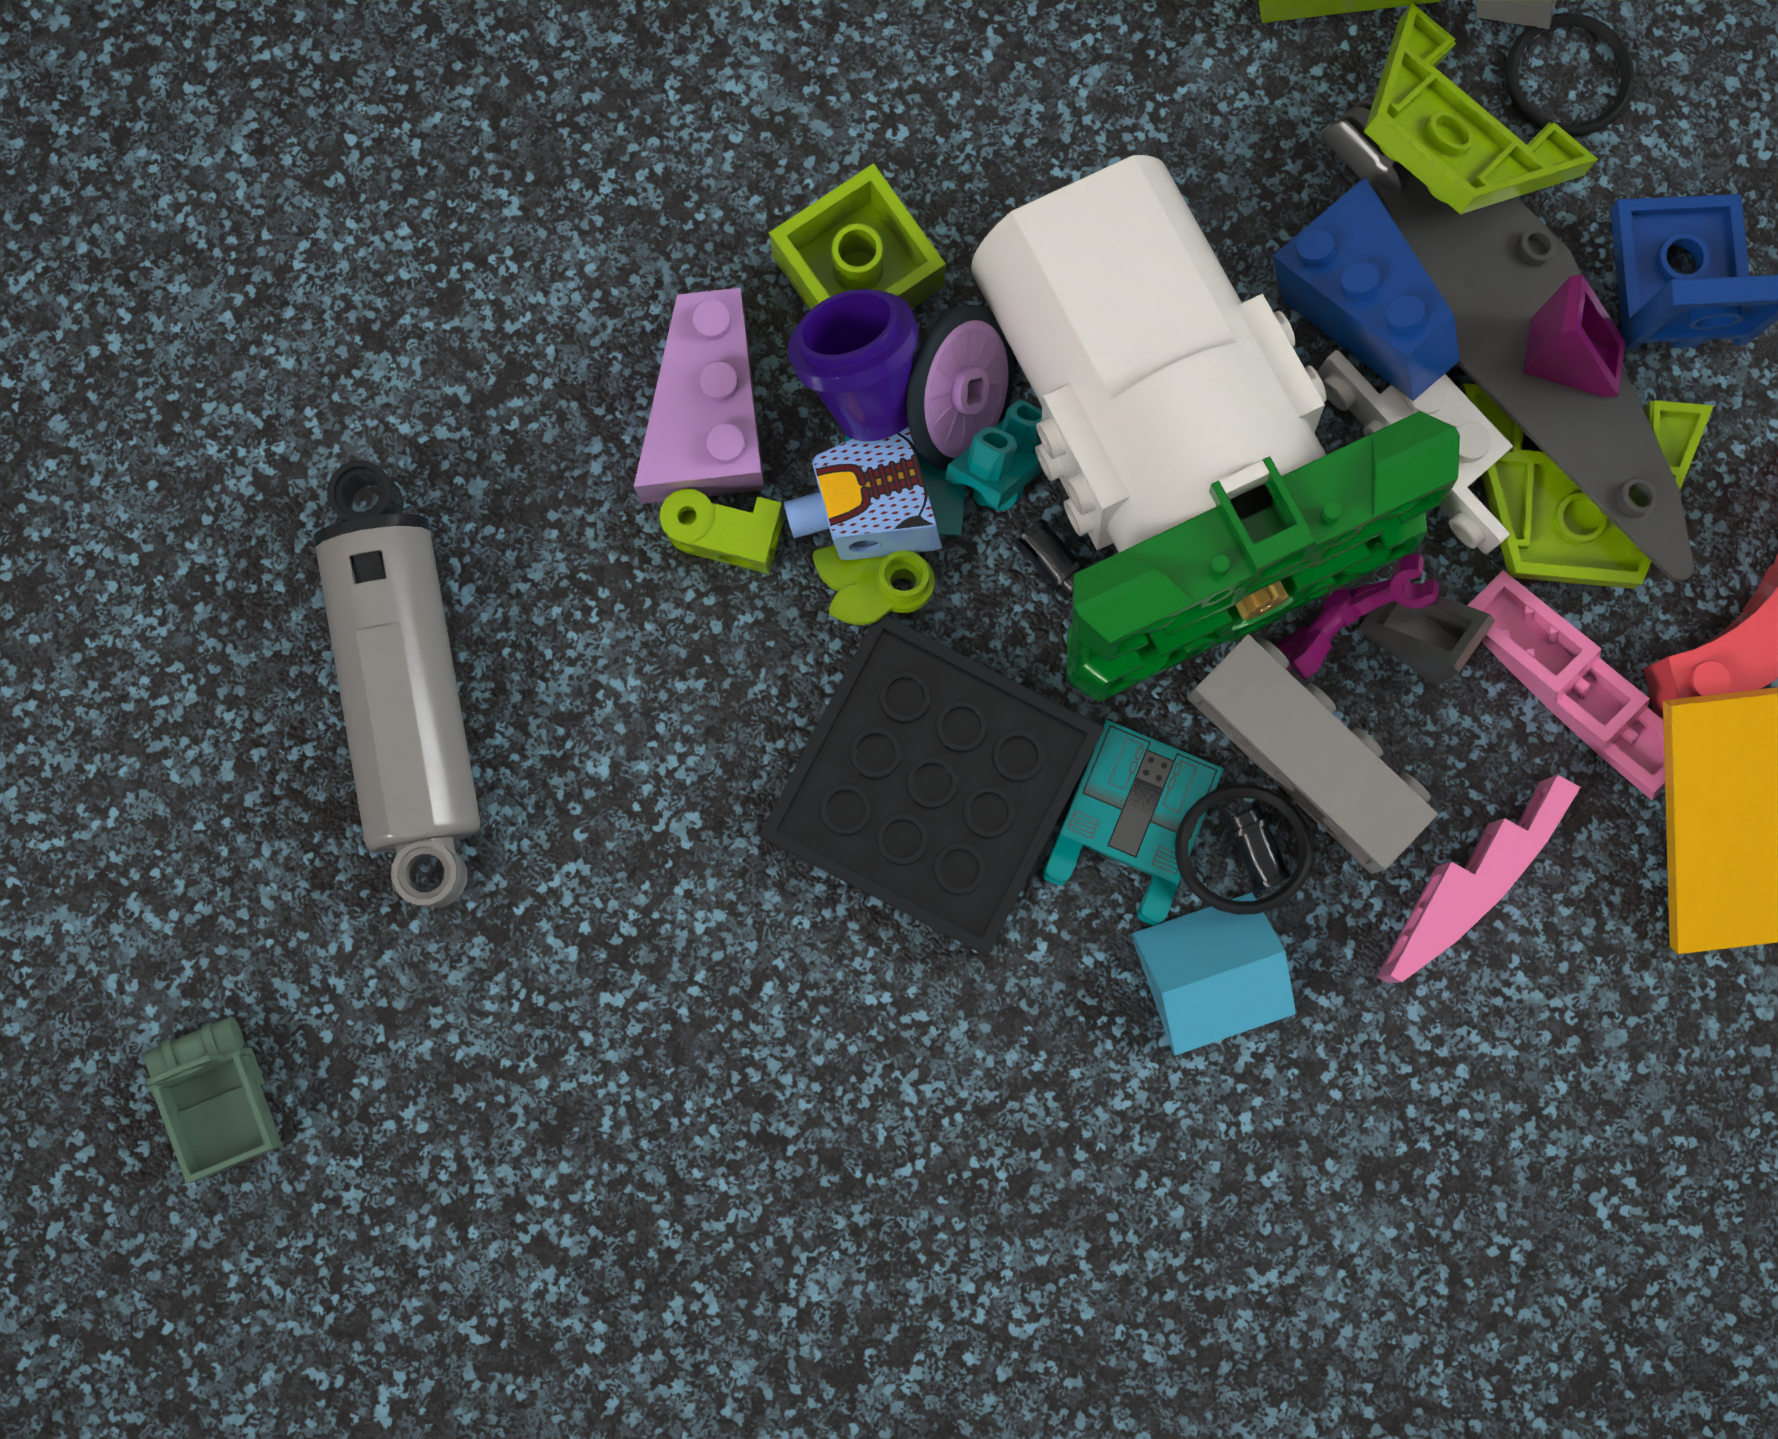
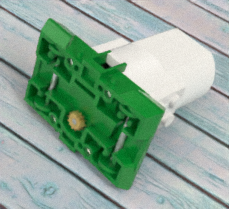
[971,155,1460,702]

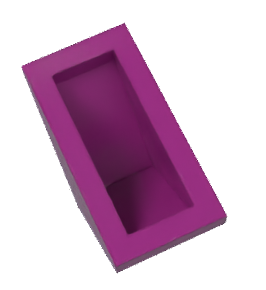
[1523,274,1625,397]

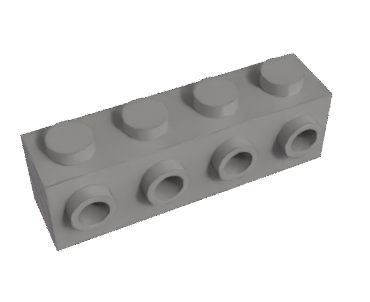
[1187,634,1438,874]

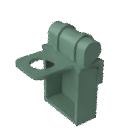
[144,1016,283,1184]

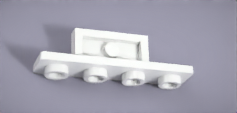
[1317,350,1513,554]

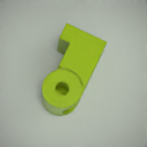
[659,489,786,575]

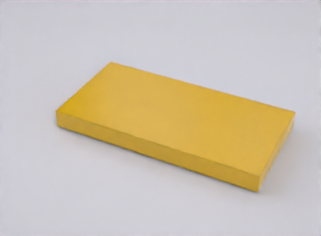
[1663,687,1778,954]

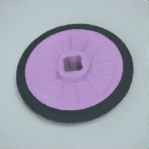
[906,305,1014,471]

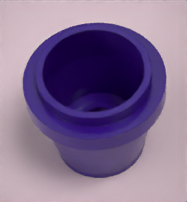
[788,289,919,441]

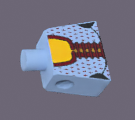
[784,426,942,560]

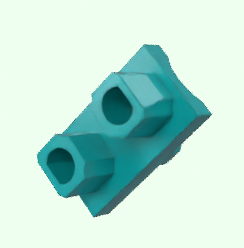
[945,400,1043,511]

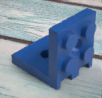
[1610,194,1778,351]

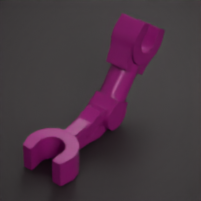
[1274,554,1439,679]

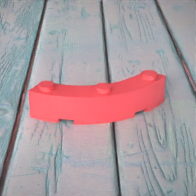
[1643,451,1778,719]

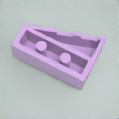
[634,288,765,504]

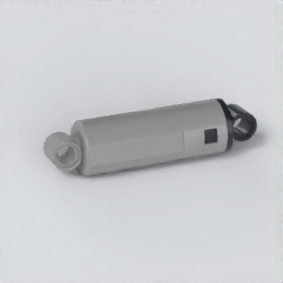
[314,460,480,908]

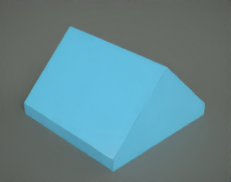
[1131,892,1296,1056]

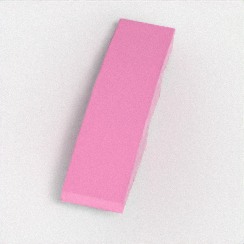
[1467,570,1665,800]
[1377,775,1581,983]

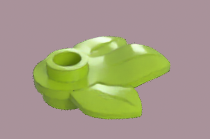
[813,545,935,625]

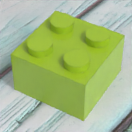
[769,163,946,310]

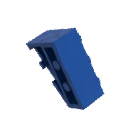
[1272,177,1460,401]

